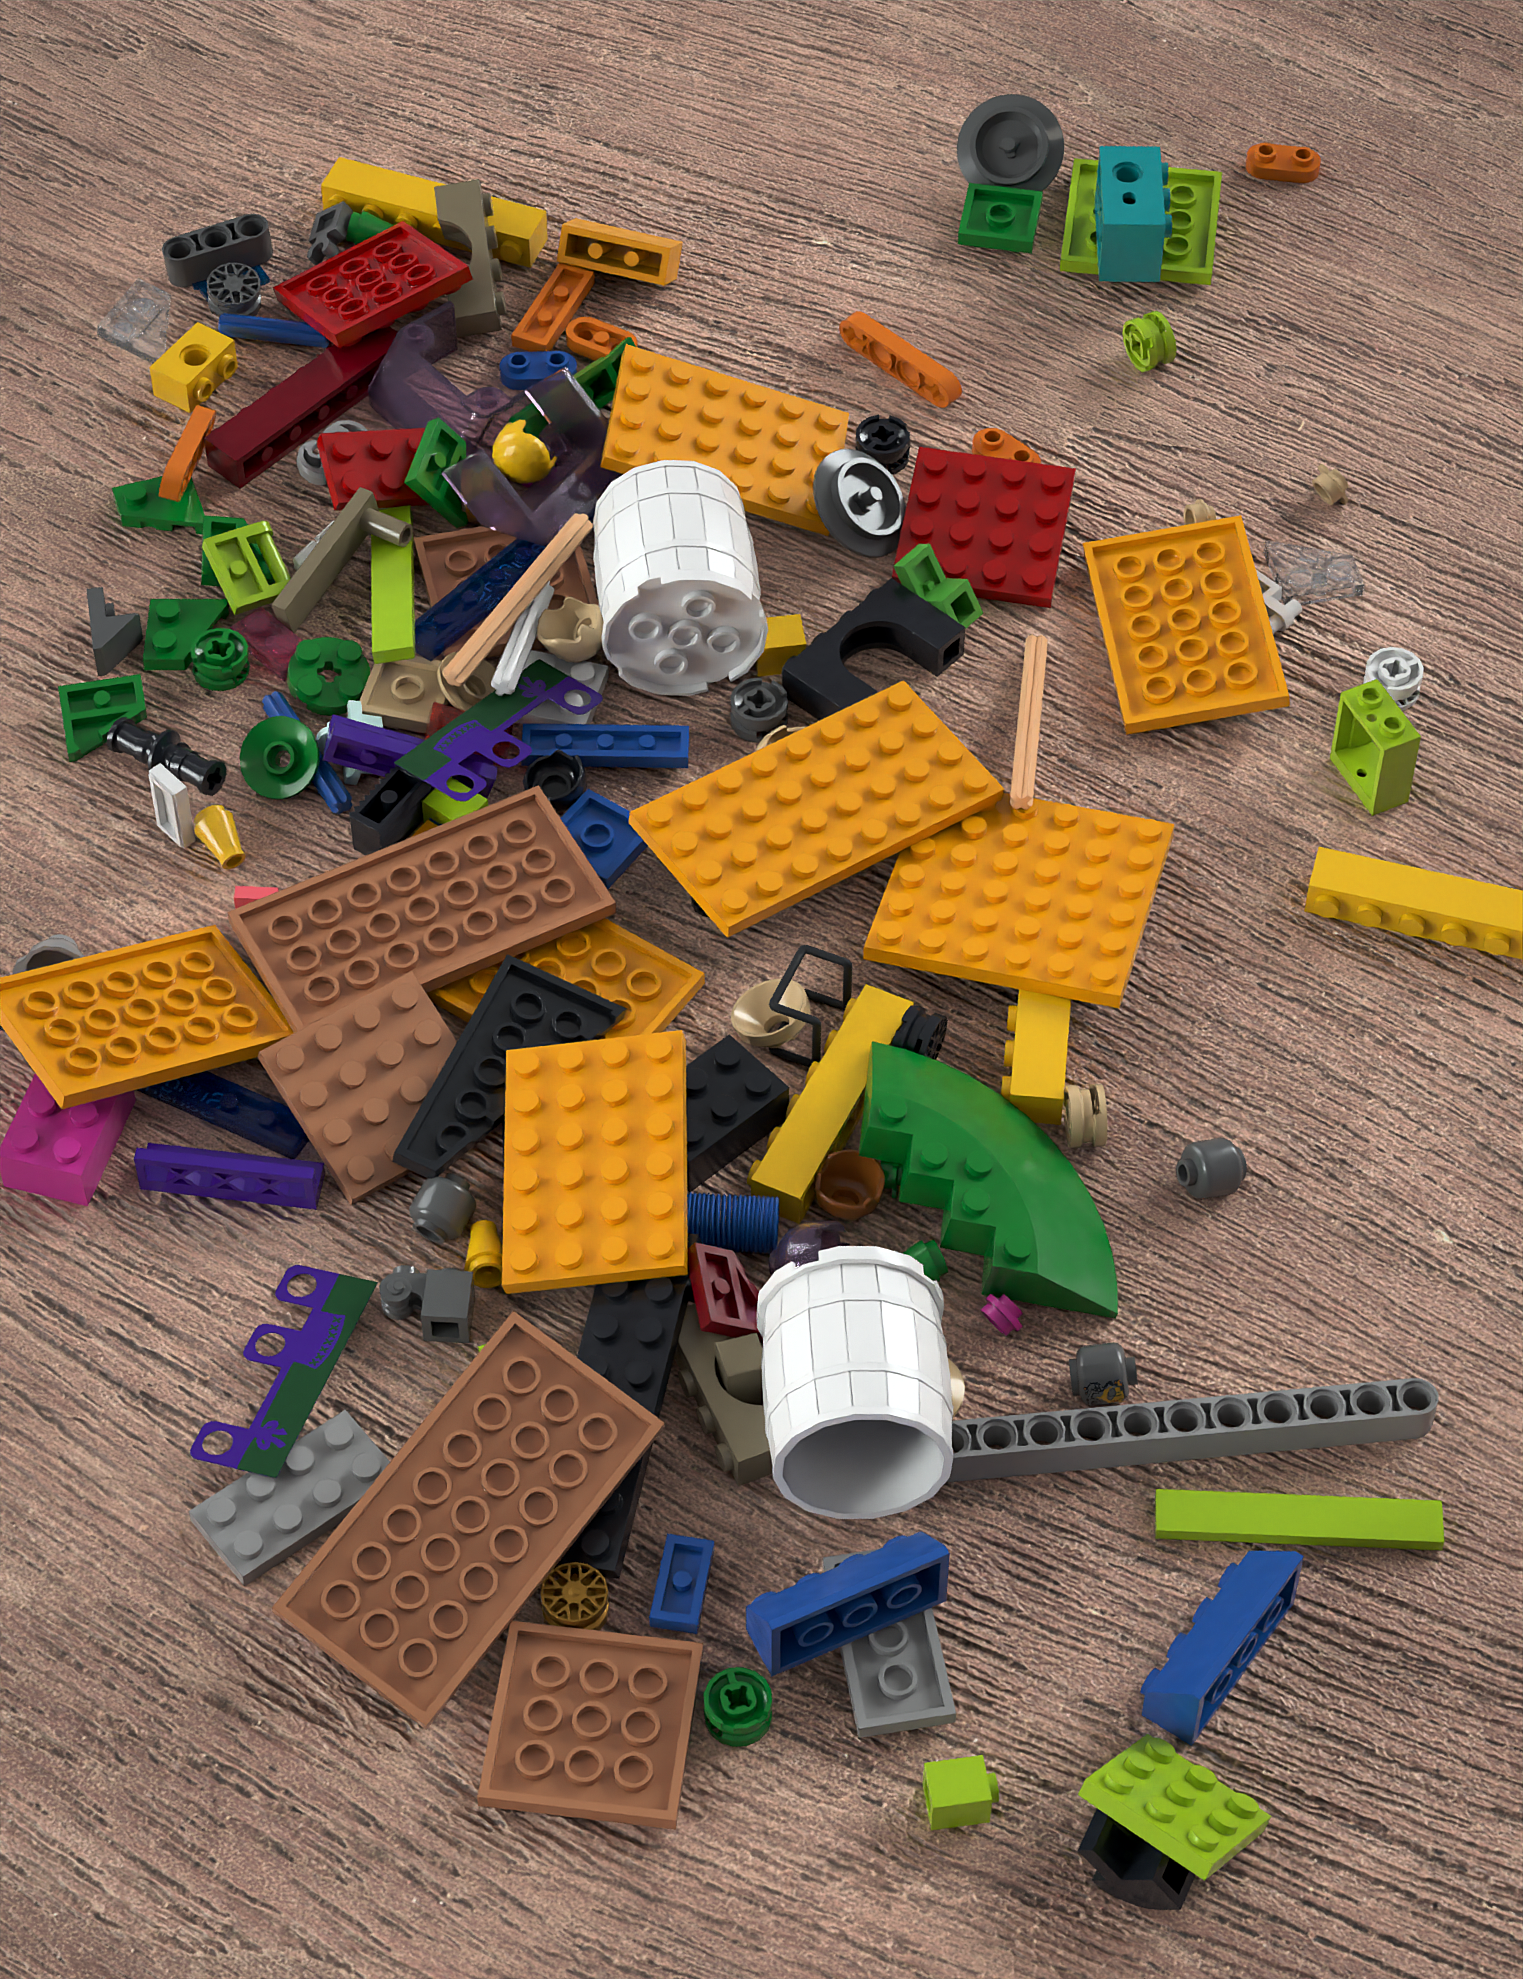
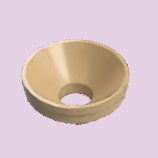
[731,979,810,1048]

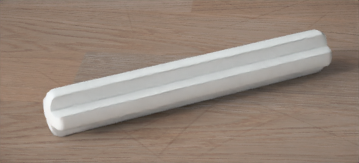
[491,581,554,696]

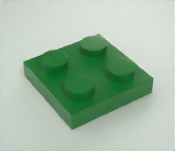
[958,183,1043,253]

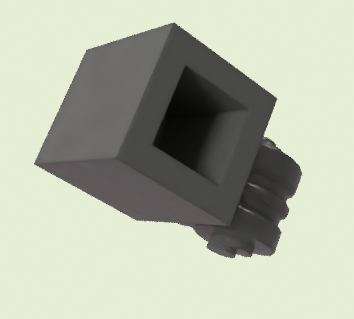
[379,1265,475,1343]

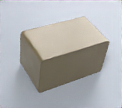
[715,1333,763,1405]

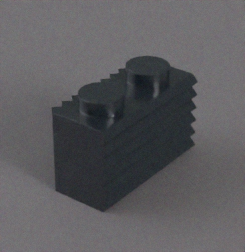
[349,764,432,855]

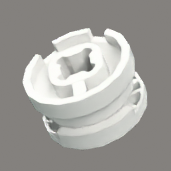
[1363,647,1424,711]

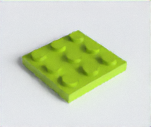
[1078,1734,1272,1881]

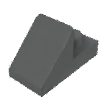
[86,587,143,676]

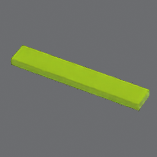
[371,505,415,664]
[1155,1489,1444,1551]

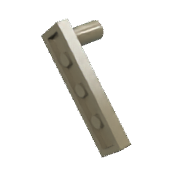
[272,487,413,634]

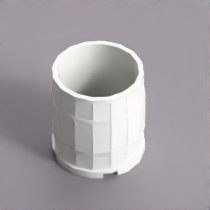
[593,460,768,696]
[756,1246,954,1519]

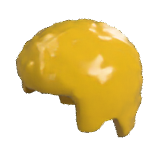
[492,420,557,484]

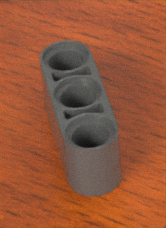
[162,214,273,287]

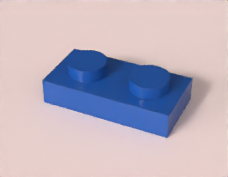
[649,1533,715,1634]

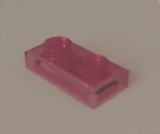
[230,607,303,682]

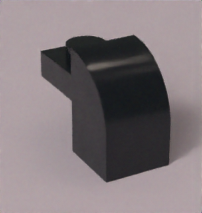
[1078,1808,1196,1910]

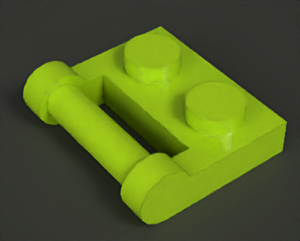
[202,521,291,615]

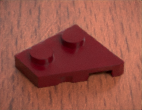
[688,1242,763,1344]

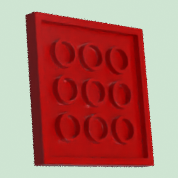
[273,221,473,348]
[892,447,1076,608]

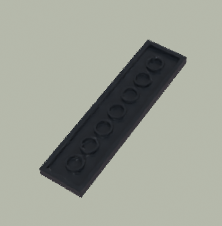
[554,1233,702,1579]

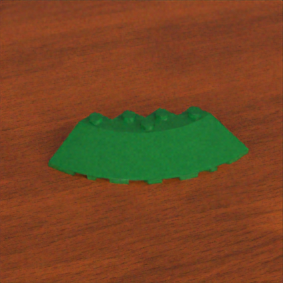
[858,1041,1118,1319]

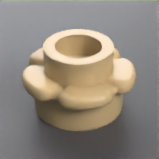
[1183,499,1217,525]

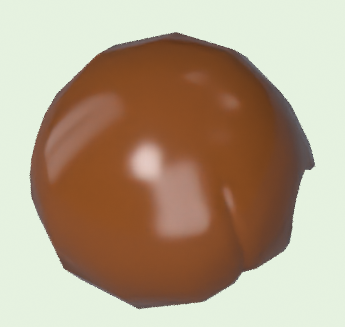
[814,1149,885,1221]

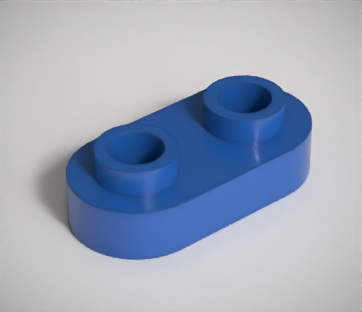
[499,351,577,390]

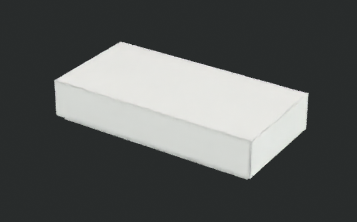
[148,763,196,849]

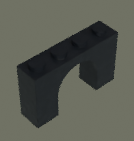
[782,578,965,721]

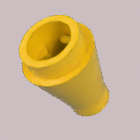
[194,805,246,869]
[464,1220,502,1288]

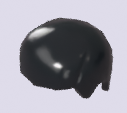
[522,749,587,813]

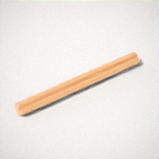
[442,513,593,687]
[1010,634,1048,810]

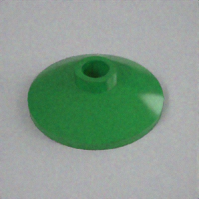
[240,716,320,800]

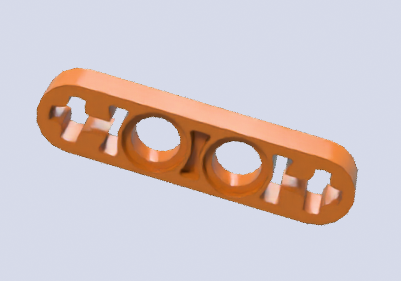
[839,311,962,408]
[159,405,216,502]

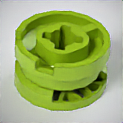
[1122,311,1177,372]

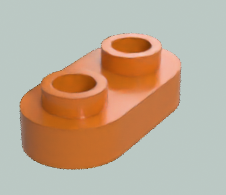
[1245,142,1321,183]
[566,317,638,361]
[972,428,1041,464]

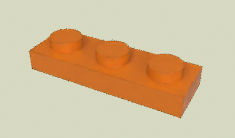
[511,262,595,352]

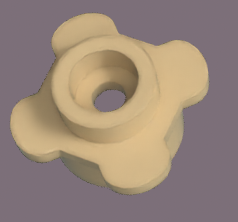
[1312,464,1349,505]

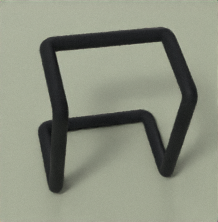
[769,945,852,1068]

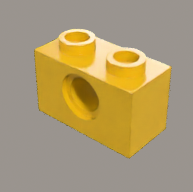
[149,322,238,413]

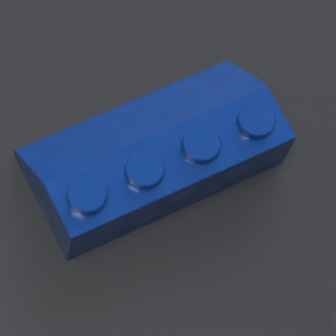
[746,1531,950,1677]
[1140,1551,1304,1746]

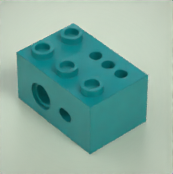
[1095,146,1172,282]

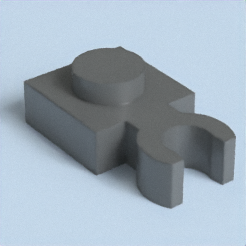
[307,201,353,266]

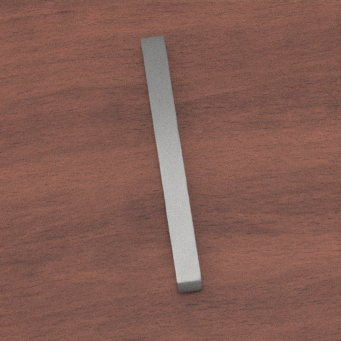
[947,1378,1439,1482]

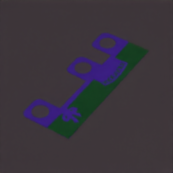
[394,659,603,801]
[190,1265,378,1478]

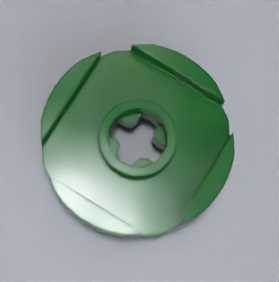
[287,637,371,716]

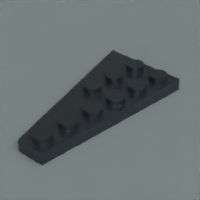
[392,954,627,1179]

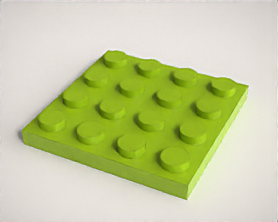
[1060,158,1222,285]

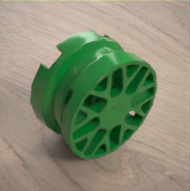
[191,628,250,691]
[704,1667,772,1747]

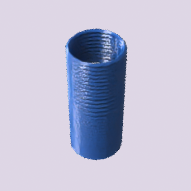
[687,1192,779,1255]

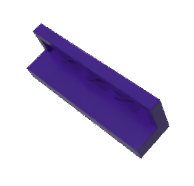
[323,714,498,799]
[134,1143,325,1210]

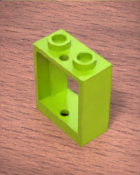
[1330,679,1421,816]

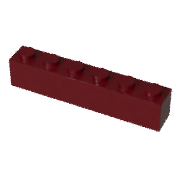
[204,327,409,489]

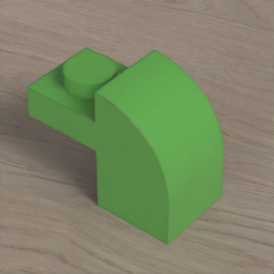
[893,544,983,629]

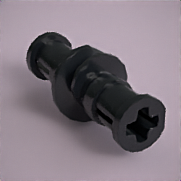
[107,717,227,796]

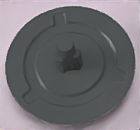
[957,94,1065,191]
[813,449,906,558]

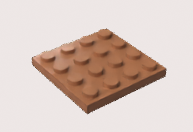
[413,511,599,658]
[258,971,457,1205]
[477,1621,704,1830]

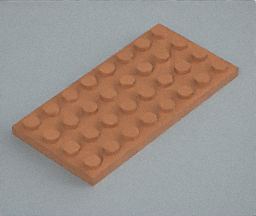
[227,785,617,1033]
[272,1311,665,1730]

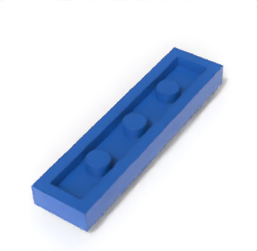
[521,723,689,768]

